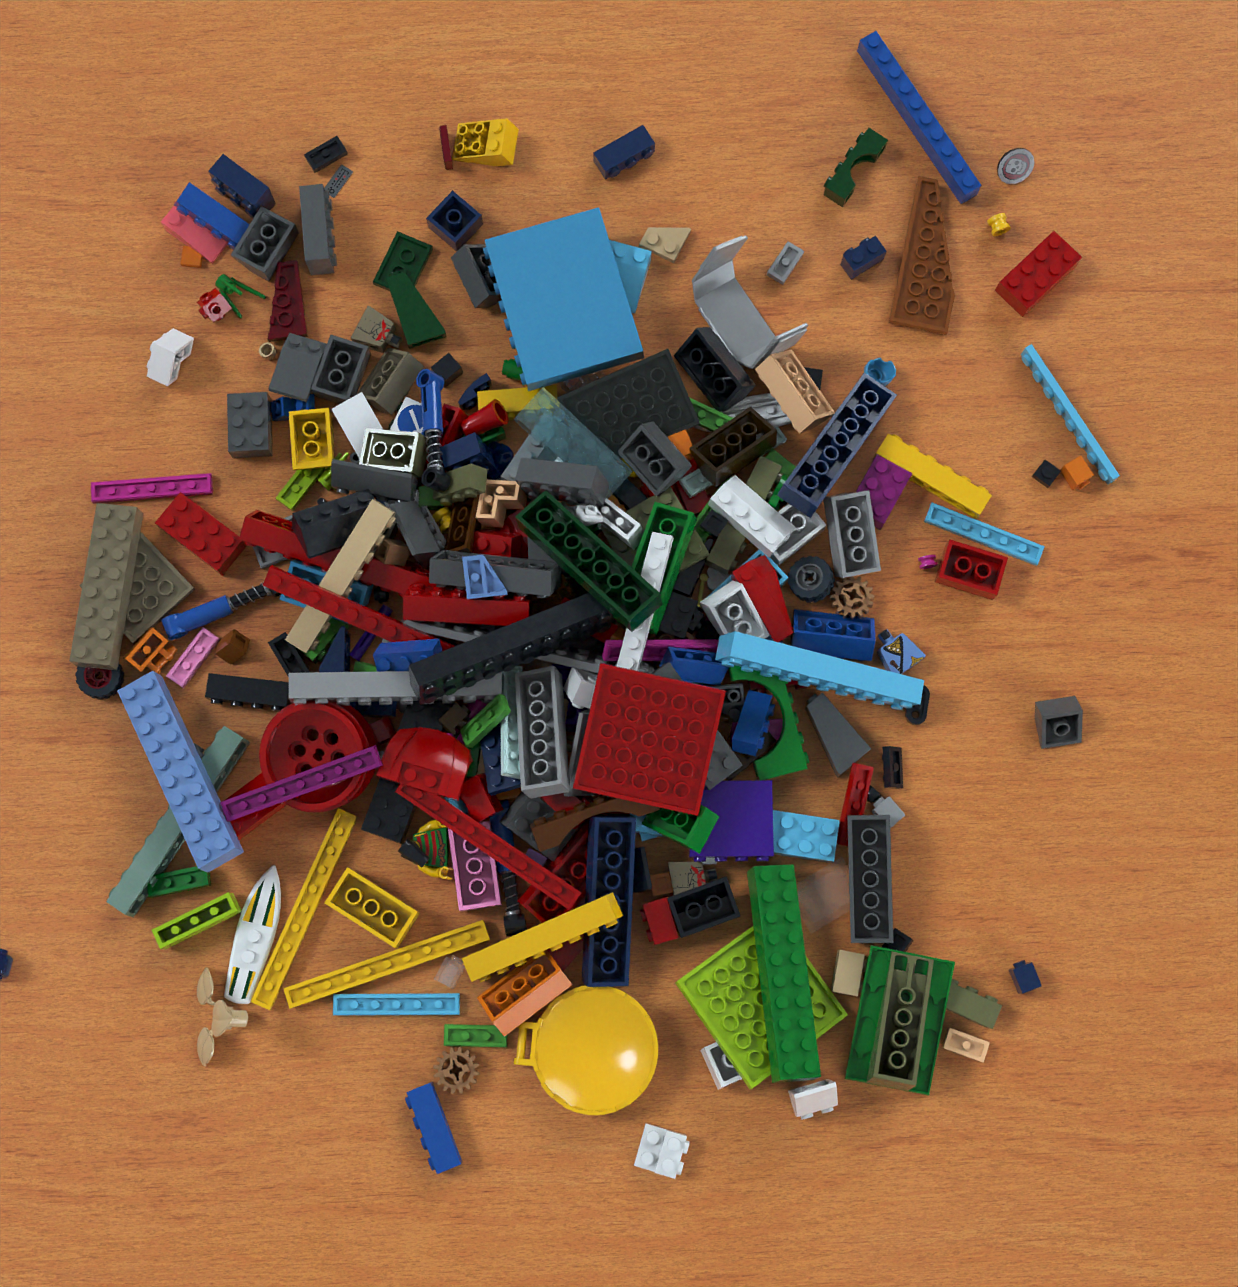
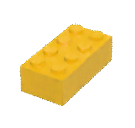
[325,867,420,949]

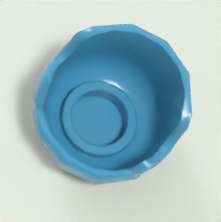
[864,357,896,386]

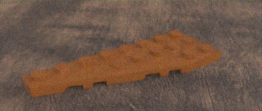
[889,176,955,335]

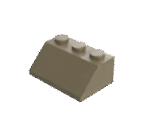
[356,348,424,415]

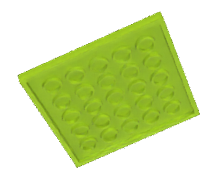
[675,926,848,1089]

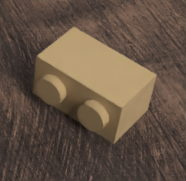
[831,950,867,996]

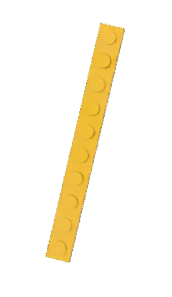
[250,808,358,1010]
[283,920,490,1009]

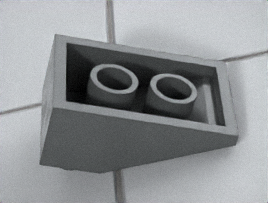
[269,333,327,402]

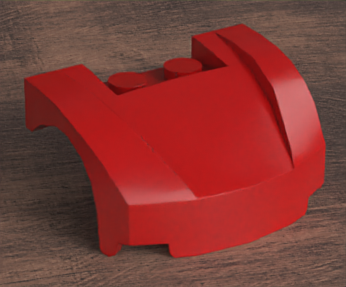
[376,727,473,801]

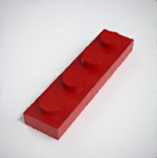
[837,763,874,846]

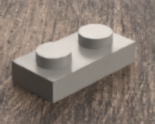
[767,241,804,285]

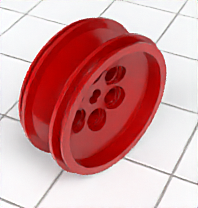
[259,700,377,812]

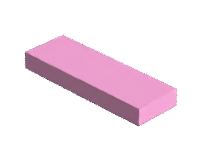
[166,627,220,689]

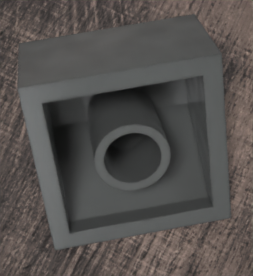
[1035,696,1083,749]

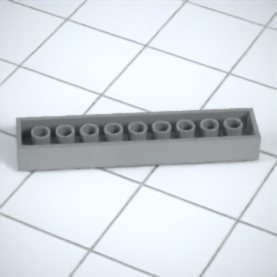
[289,671,502,706]

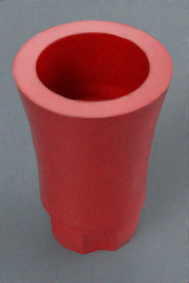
[461,399,509,436]

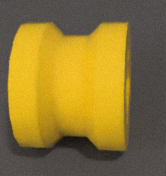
[987,213,1011,237]

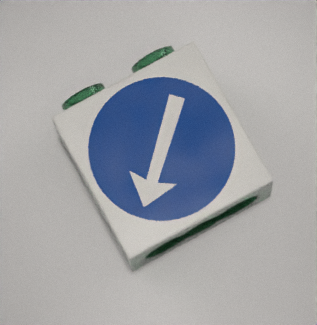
[388,397,428,438]

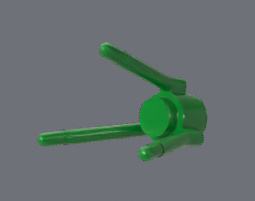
[215,274,266,318]

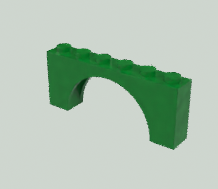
[728,665,809,781]

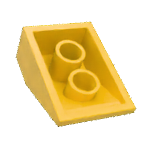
[289,408,334,471]

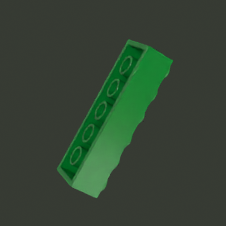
[614,502,697,635]

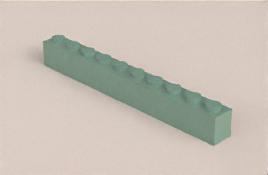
[106,726,250,918]

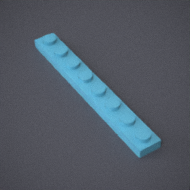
[1021,344,1120,484]

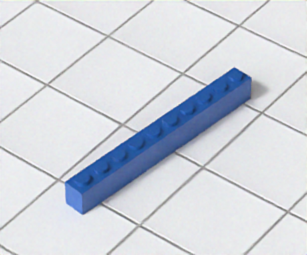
[857,31,982,204]

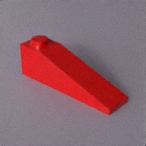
[731,555,793,642]

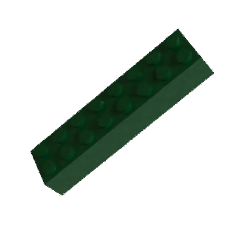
[515,490,663,632]

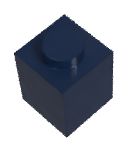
[1009,960,1042,994]

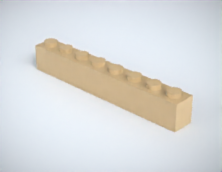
[285,499,396,653]

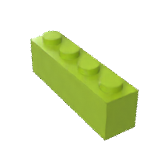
[152,892,242,950]

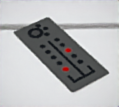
[324,165,353,198]

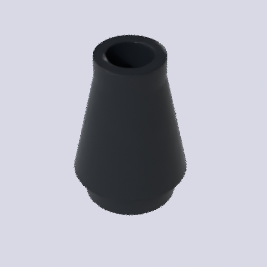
[398,838,429,868]

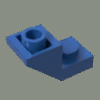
[271,394,315,421]

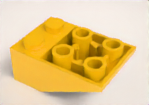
[452,118,519,166]

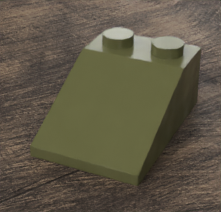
[359,428,428,478]

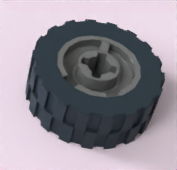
[788,556,835,603]

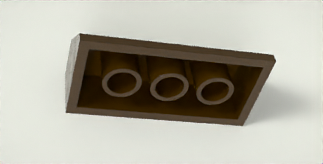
[689,406,777,487]

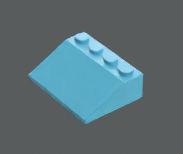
[609,240,652,313]

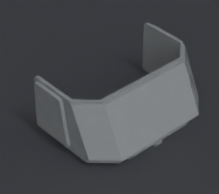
[692,235,808,369]

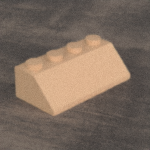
[755,349,835,434]

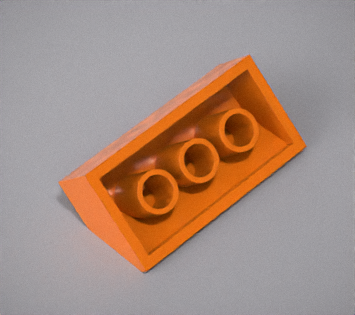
[477,950,573,1037]

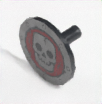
[997,148,1035,184]

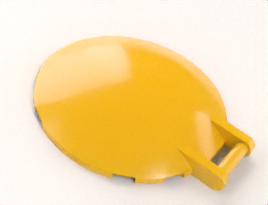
[514,985,658,1115]

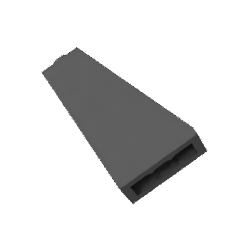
[805,693,871,777]

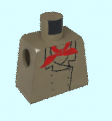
[351,306,402,353]
[668,862,717,895]

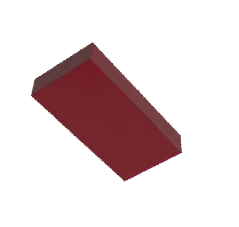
[439,125,453,170]

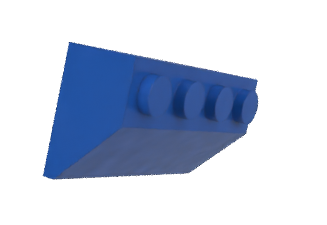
[791,609,876,661]

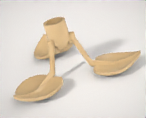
[197,968,248,1066]

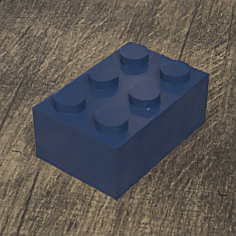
[208,154,276,218]

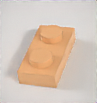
[942,1028,990,1063]

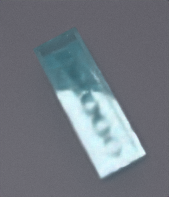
[514,387,633,499]

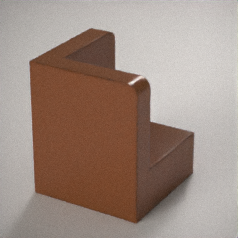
[215,629,250,664]

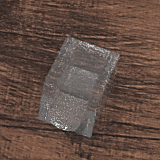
[434,955,465,989]

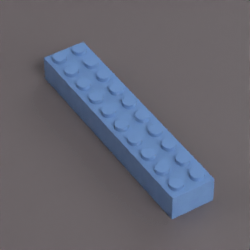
[117,671,244,873]

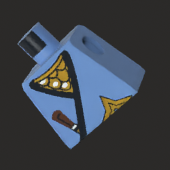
[877,629,926,674]

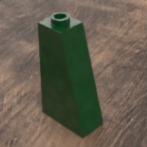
[386,271,447,349]

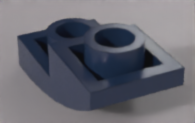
[458,373,492,410]

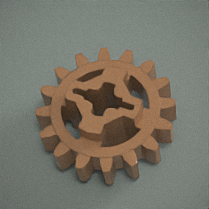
[830,576,875,620]
[433,1047,480,1094]

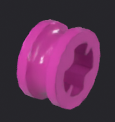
[918,555,938,569]

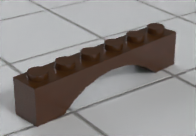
[529,795,660,852]

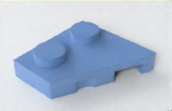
[462,554,508,599]

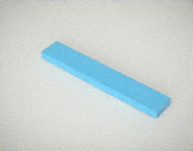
[924,502,1045,566]
[333,993,460,1015]

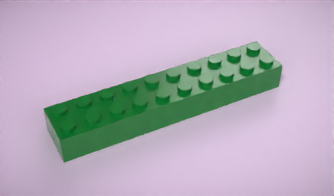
[747,864,821,1083]

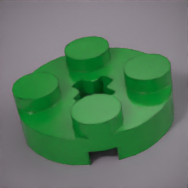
[768,474,789,511]

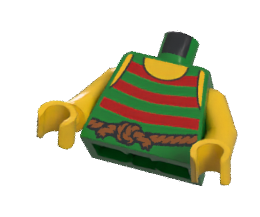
[401,819,453,880]

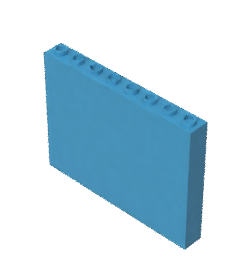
[483,207,644,391]

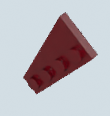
[267,260,308,342]

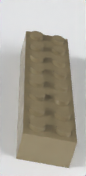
[69,503,143,670]

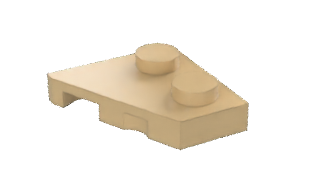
[639,227,691,263]

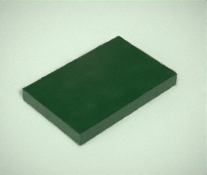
[373,231,433,291]

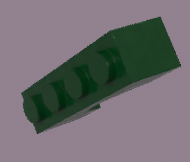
[823,128,888,207]

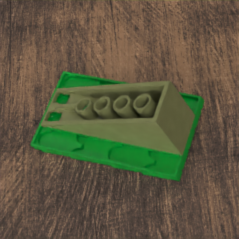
[845,945,955,1096]

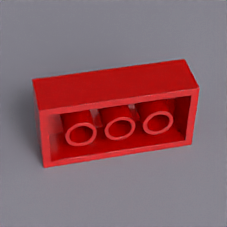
[995,231,1082,317]
[155,492,247,576]

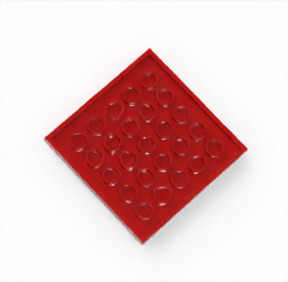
[573,663,726,816]

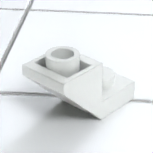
[565,505,604,526]

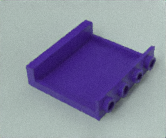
[689,780,774,862]

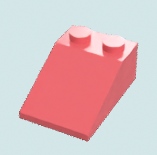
[161,206,228,264]

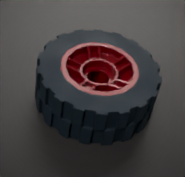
[75,662,125,699]

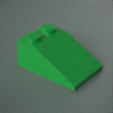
[642,805,719,854]

